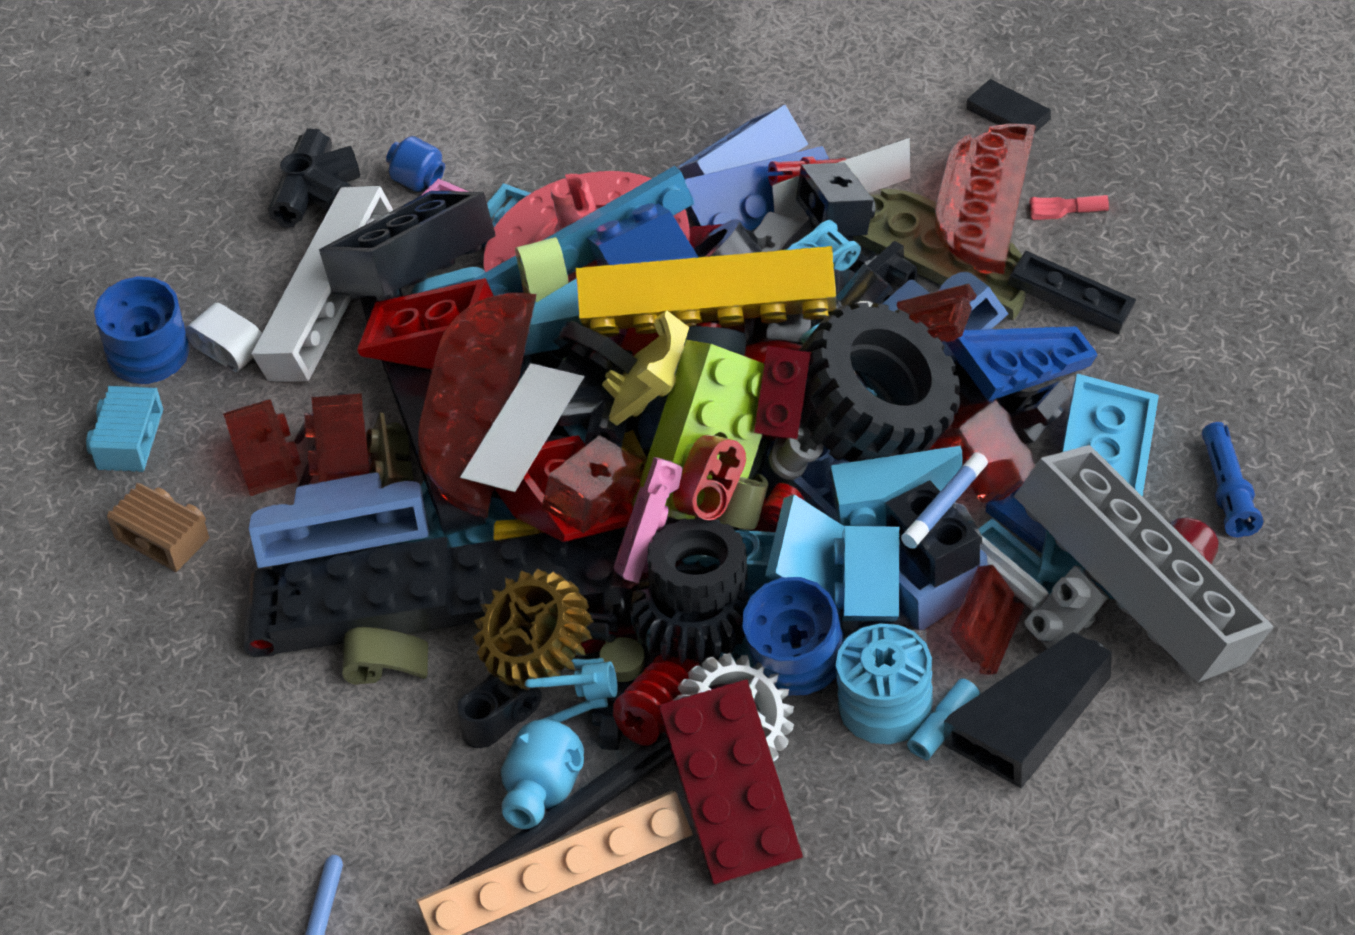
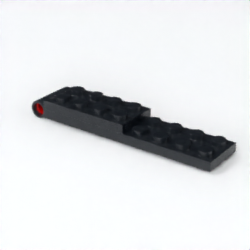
[244,528,626,657]

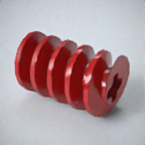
[613,653,699,746]

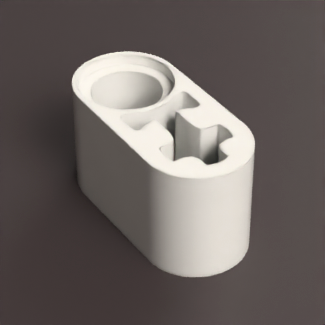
[185,303,262,373]

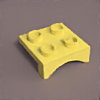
[602,310,689,426]

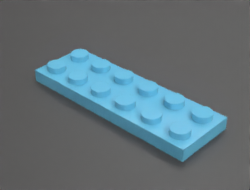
[1037,374,1159,599]

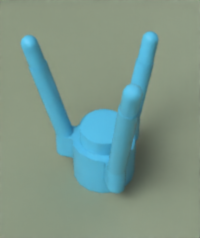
[525,658,617,722]

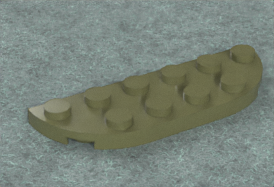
[853,189,1027,320]

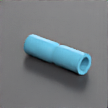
[907,679,980,760]

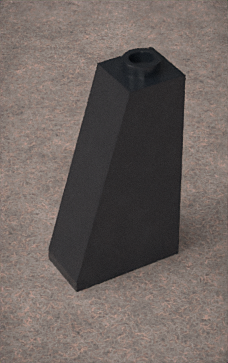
[944,632,1112,789]

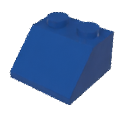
[587,203,698,266]

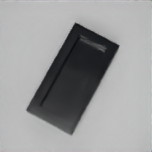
[967,79,1051,140]

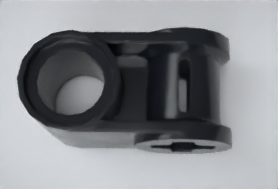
[457,674,542,749]

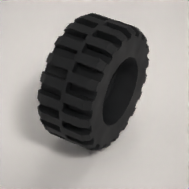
[799,302,960,462]

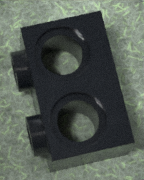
[886,480,982,588]

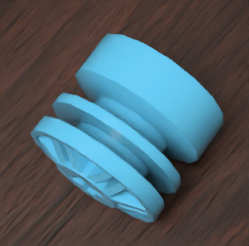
[836,623,933,744]

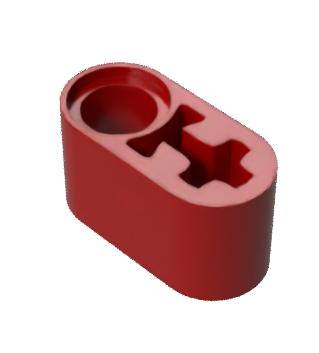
[673,435,746,520]

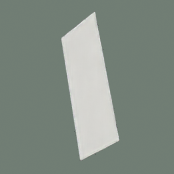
[460,363,585,492]

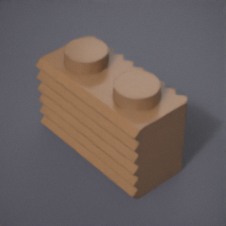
[107,483,210,572]

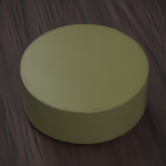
[600,637,645,682]

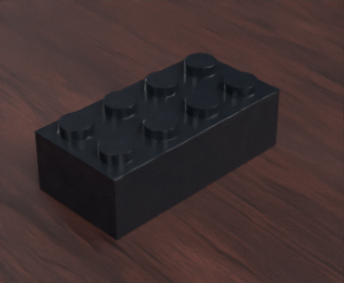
[319,191,496,301]

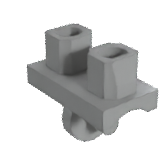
[1024,565,1109,649]

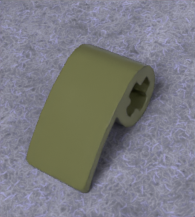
[717,474,768,530]
[342,627,428,685]

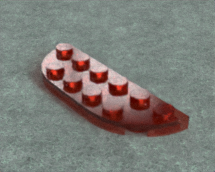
[934,124,1036,275]
[418,293,537,518]

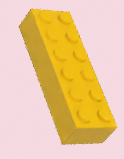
[576,246,836,337]

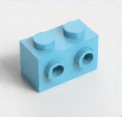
[834,526,899,622]

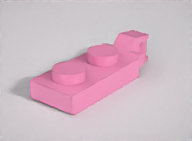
[613,457,683,583]

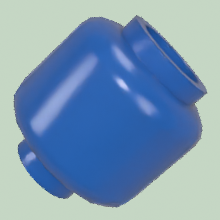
[386,136,445,192]

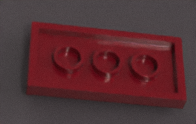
[658,679,803,886]

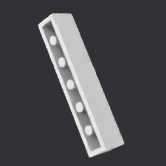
[251,186,393,382]

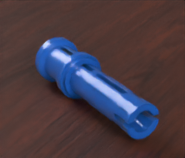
[1201,422,1264,538]

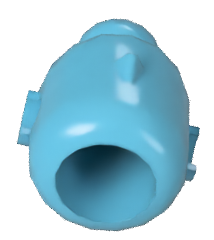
[501,719,584,829]

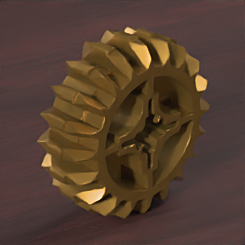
[473,569,593,690]

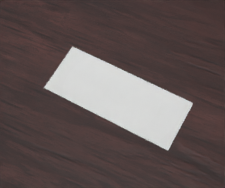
[773,138,910,219]

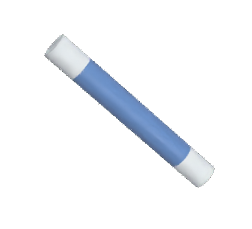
[901,452,988,548]

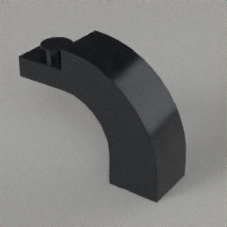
[953,360,1071,445]

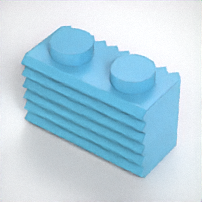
[86,386,164,472]

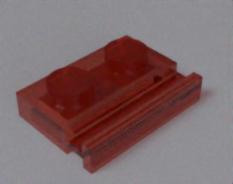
[896,283,977,342]
[949,564,1025,675]

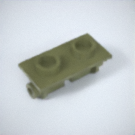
[365,412,414,488]

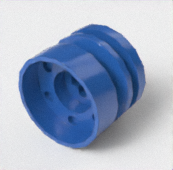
[94,276,190,384]
[743,577,844,696]

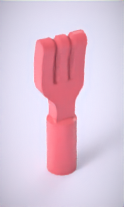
[1029,195,1109,220]

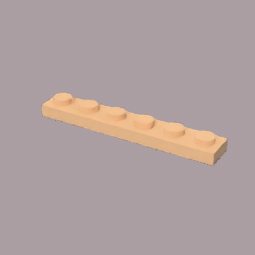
[416,791,693,935]

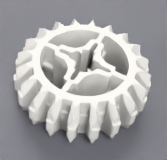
[673,653,795,762]

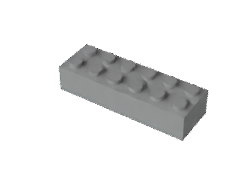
[1014,445,1274,683]

